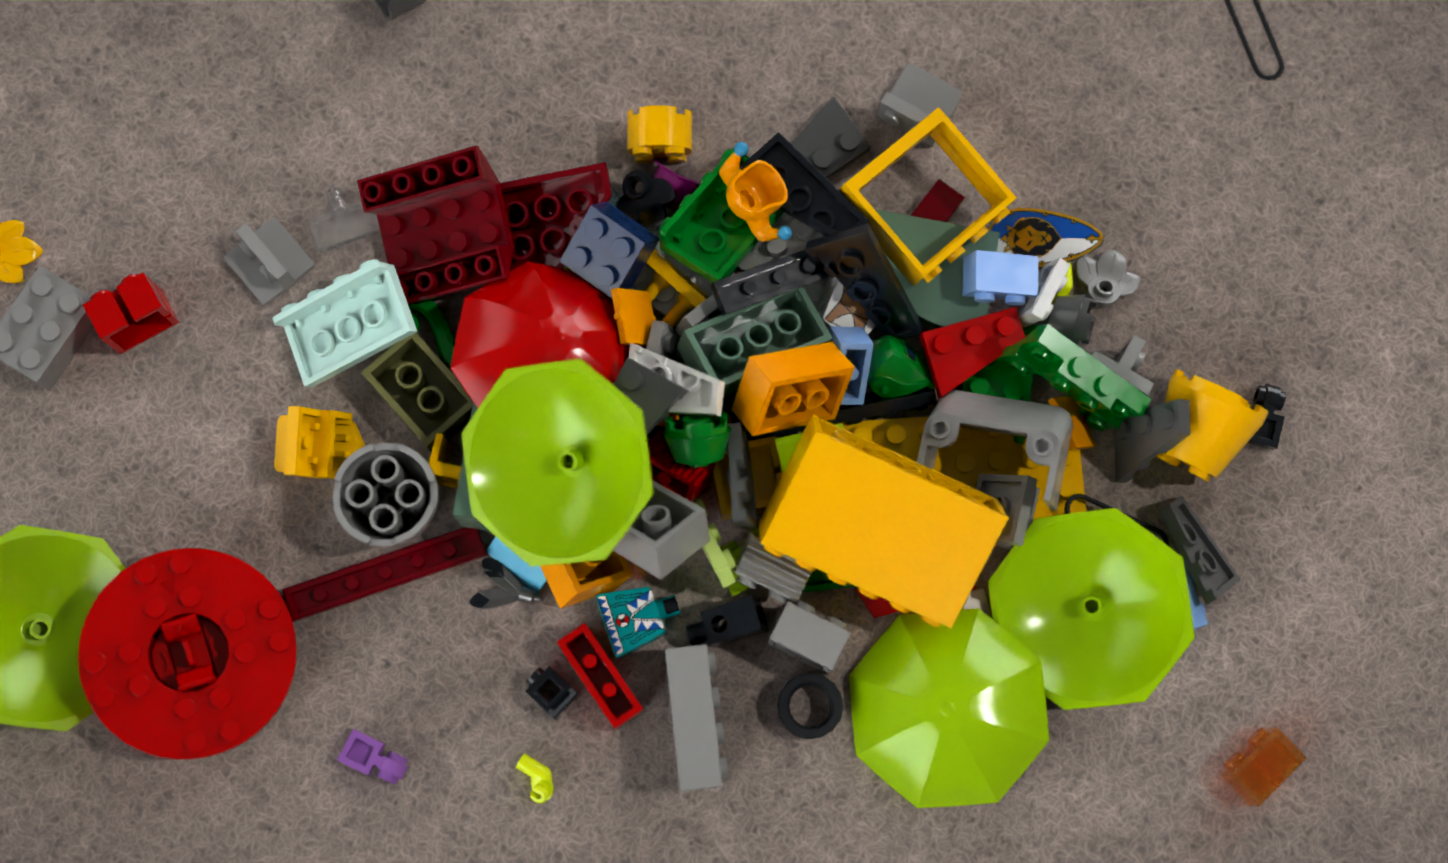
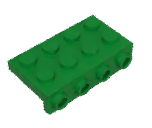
[658,147,784,283]

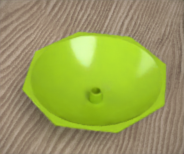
[462,359,653,566]
[988,508,1195,710]
[0,525,126,732]
[849,608,1049,808]

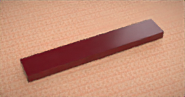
[283,527,488,622]

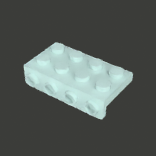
[272,259,418,388]

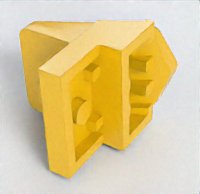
[274,406,365,480]

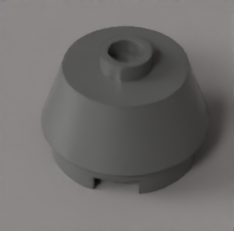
[1043,294,1099,347]

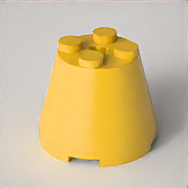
[1156,369,1269,482]

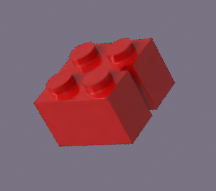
[82,272,180,354]

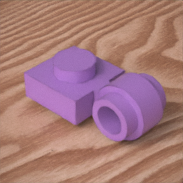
[337,729,409,785]

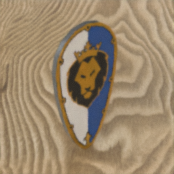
[988,207,1104,269]

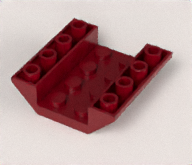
[357,146,514,305]

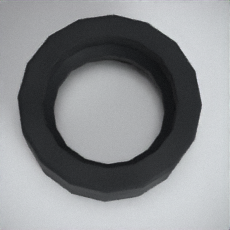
[777,673,843,740]

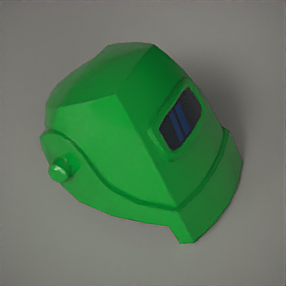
[867,335,935,398]

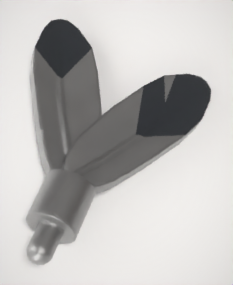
[470,558,544,609]

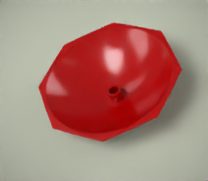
[450,261,647,408]

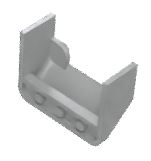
[917,390,1073,511]

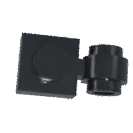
[1248,384,1286,450]

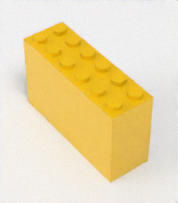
[758,415,1009,628]

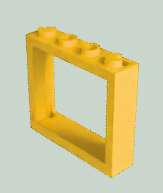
[839,107,1017,286]

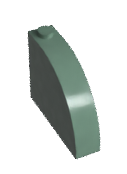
[875,209,1000,330]

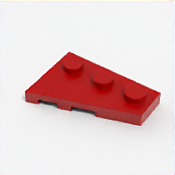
[919,307,1025,399]

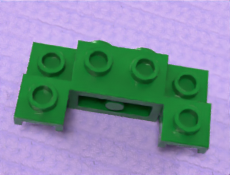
[1001,324,1152,431]

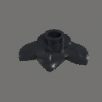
[616,170,676,231]

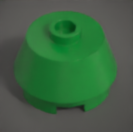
[662,412,731,467]

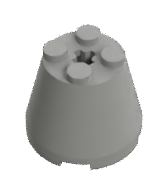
[333,443,439,547]

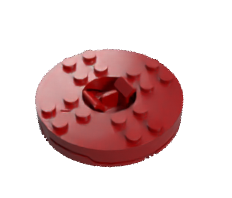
[78,548,297,760]

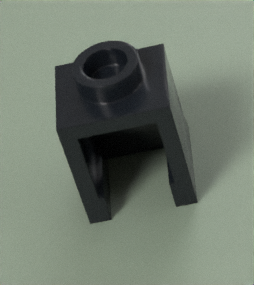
[525,666,580,721]

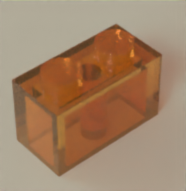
[1221,727,1307,806]

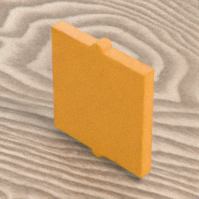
[611,288,656,346]
[1048,397,1097,451]

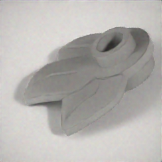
[1076,250,1140,308]

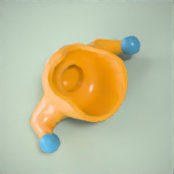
[719,142,792,242]

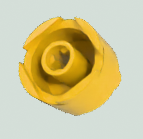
[627,105,692,164]

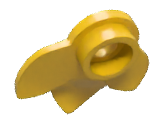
[0,220,43,283]

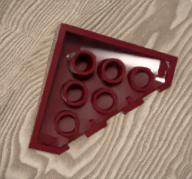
[500,162,613,271]

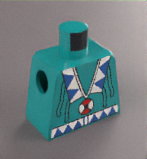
[595,587,681,660]

